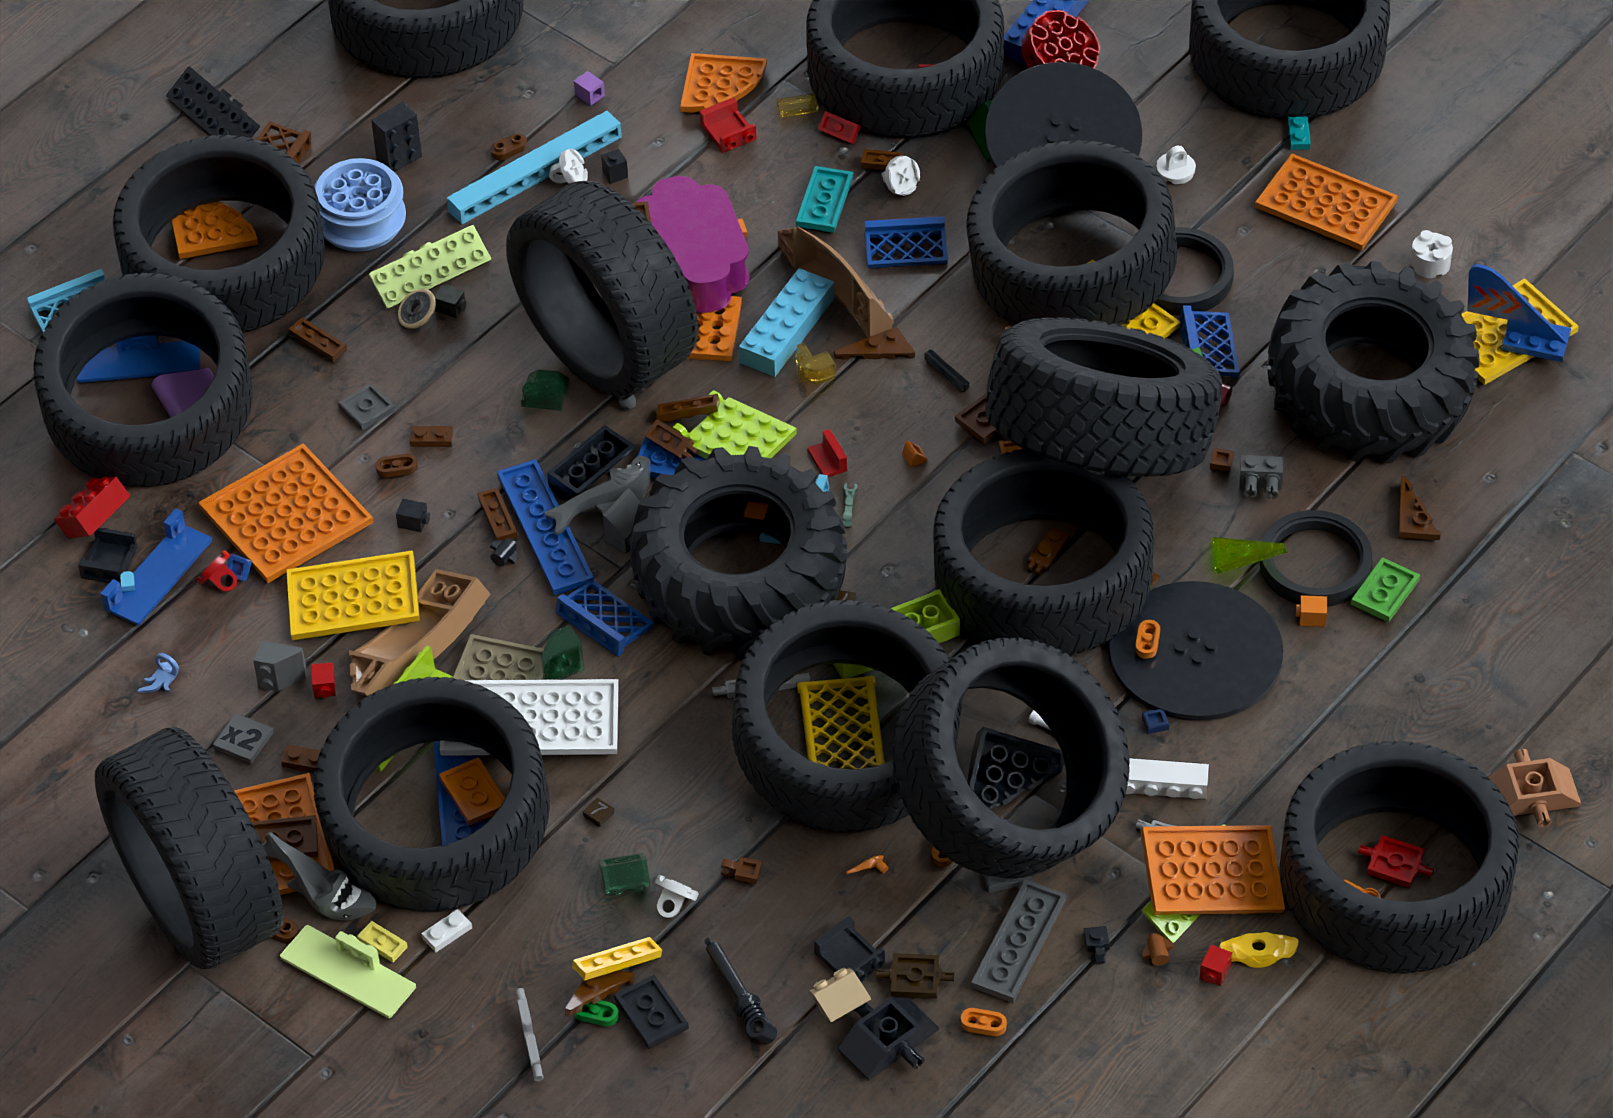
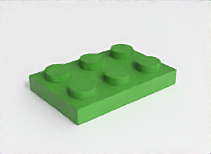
[1351,557,1420,622]

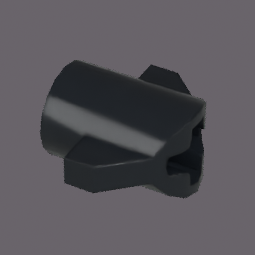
[490,538,518,566]

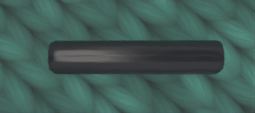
[924,349,970,392]

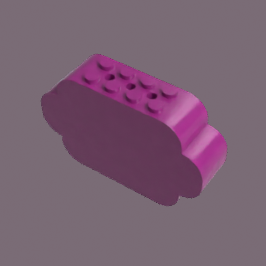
[637,176,750,313]

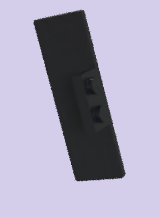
[166,66,260,138]

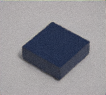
[1142,709,1169,734]

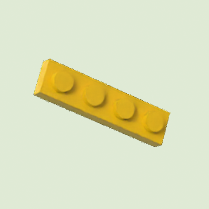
[572,937,662,980]

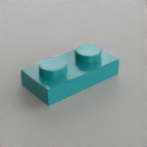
[1288,117,1311,150]

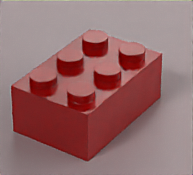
[54,476,130,538]

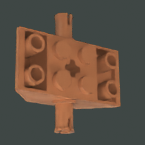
[1489,749,1581,828]

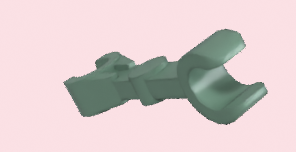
[843,483,858,527]

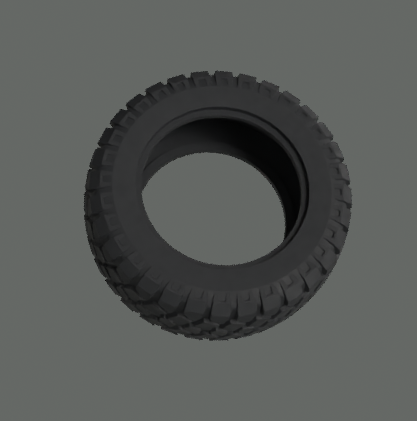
[986,318,1222,477]

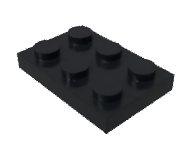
[614,975,689,1049]

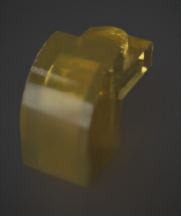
[795,343,836,384]

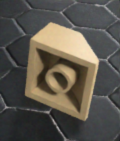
[810,968,871,1022]

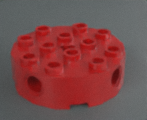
[1021,10,1100,69]

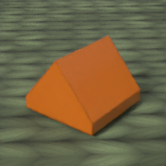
[902,441,928,468]

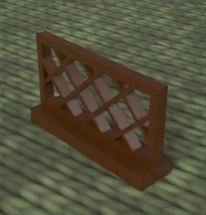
[256,121,311,163]

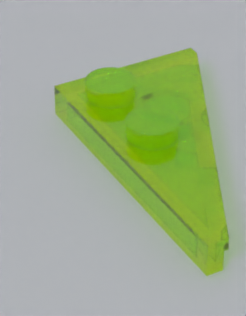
[1211,537,1288,574]

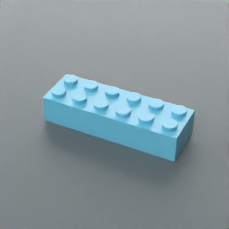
[739,268,835,377]

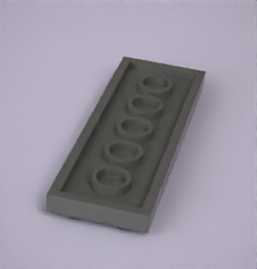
[971,879,1067,1003]

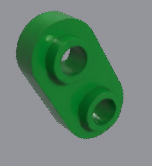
[574,1000,618,1027]

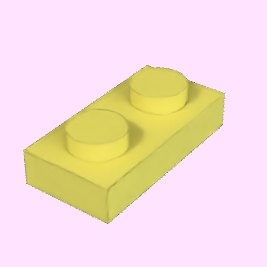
[357,921,408,963]

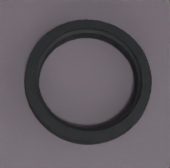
[1155,227,1234,315]
[1259,510,1373,607]

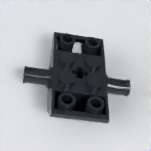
[838,997,939,1081]

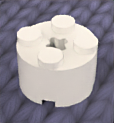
[1410,230,1453,278]

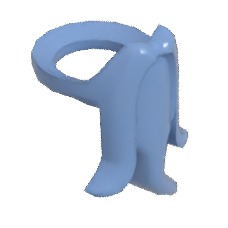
[138,653,179,693]

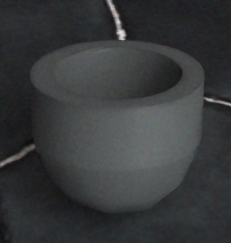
[618,395,636,410]

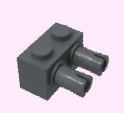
[1239,455,1283,499]

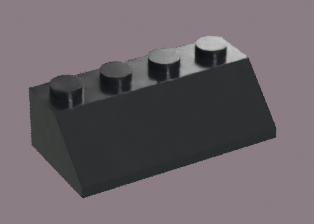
[547,425,635,499]

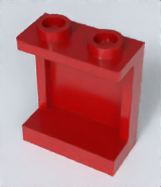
[700,97,757,153]

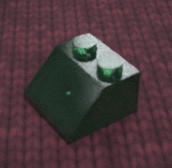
[541,625,584,680]
[599,853,651,896]

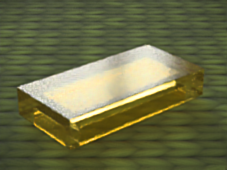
[777,93,818,117]

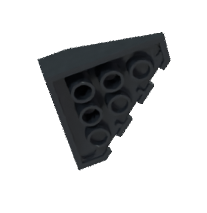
[967,727,1064,810]

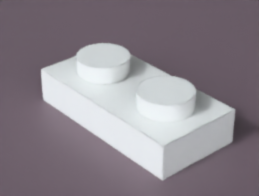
[421,909,472,952]

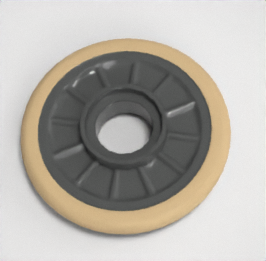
[398,289,436,329]

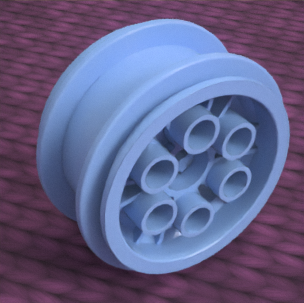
[314,158,406,252]

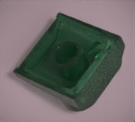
[521,369,569,411]

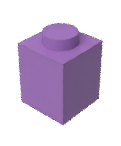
[574,71,605,106]

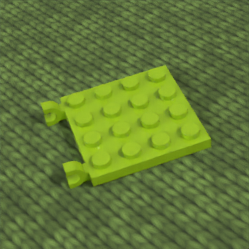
[673,390,797,459]

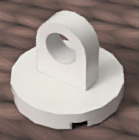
[1156,146,1196,184]
[549,149,588,183]
[882,156,920,196]
[655,875,699,918]

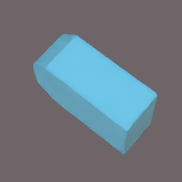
[121,571,135,592]

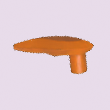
[846,855,889,874]

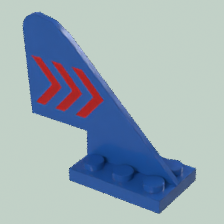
[1467,264,1571,362]

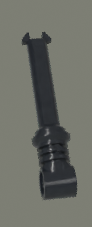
[704,937,777,1045]

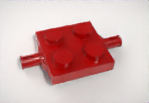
[1358,835,1434,888]

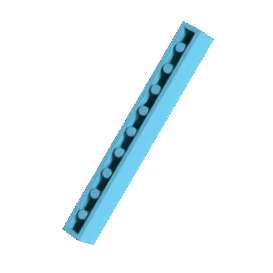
[447,111,622,224]

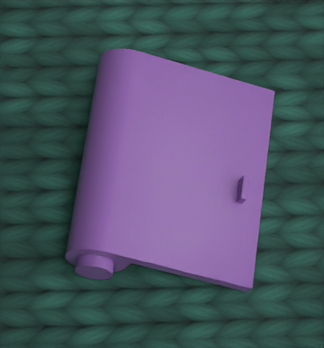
[151,368,214,418]

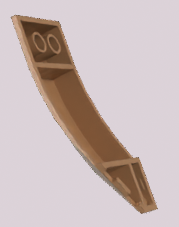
[778,227,894,337]
[349,569,490,696]

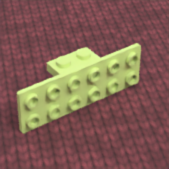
[369,225,491,309]
[280,925,416,1019]

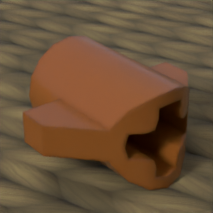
[1142,933,1174,966]

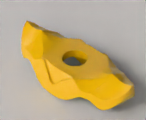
[1219,932,1298,968]

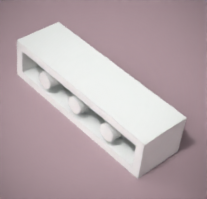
[1126,758,1209,799]

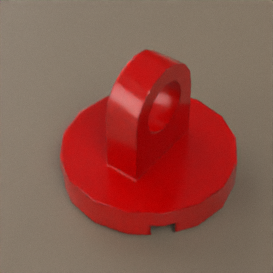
[196,550,237,591]

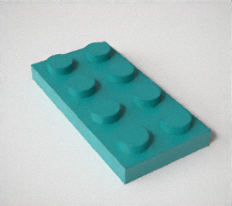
[796,166,853,233]

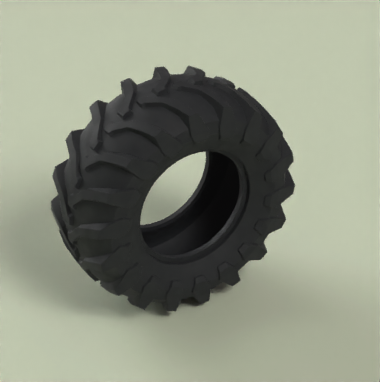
[1267,261,1479,463]
[630,446,847,659]

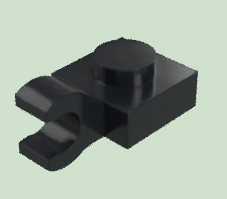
[1084,926,1110,964]

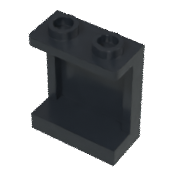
[78,528,138,585]
[814,916,885,982]

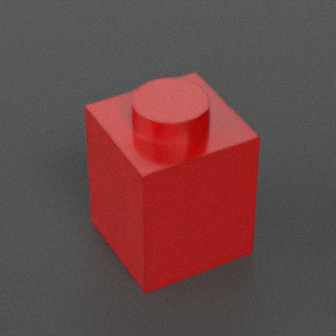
[311,662,336,698]
[1200,945,1233,986]

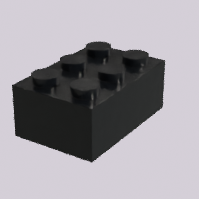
[371,102,422,172]

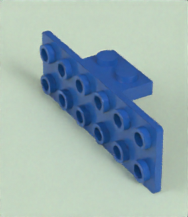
[77,335,200,383]

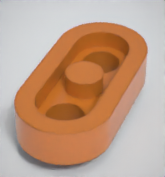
[1135,620,1160,659]
[961,1008,1007,1036]

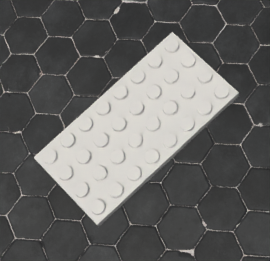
[440,679,618,756]

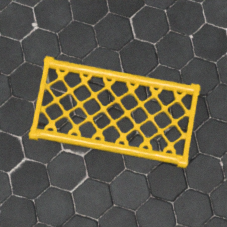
[797,676,885,770]

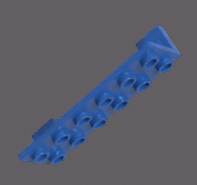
[100,508,212,625]

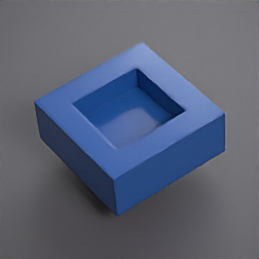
[226,554,252,581]

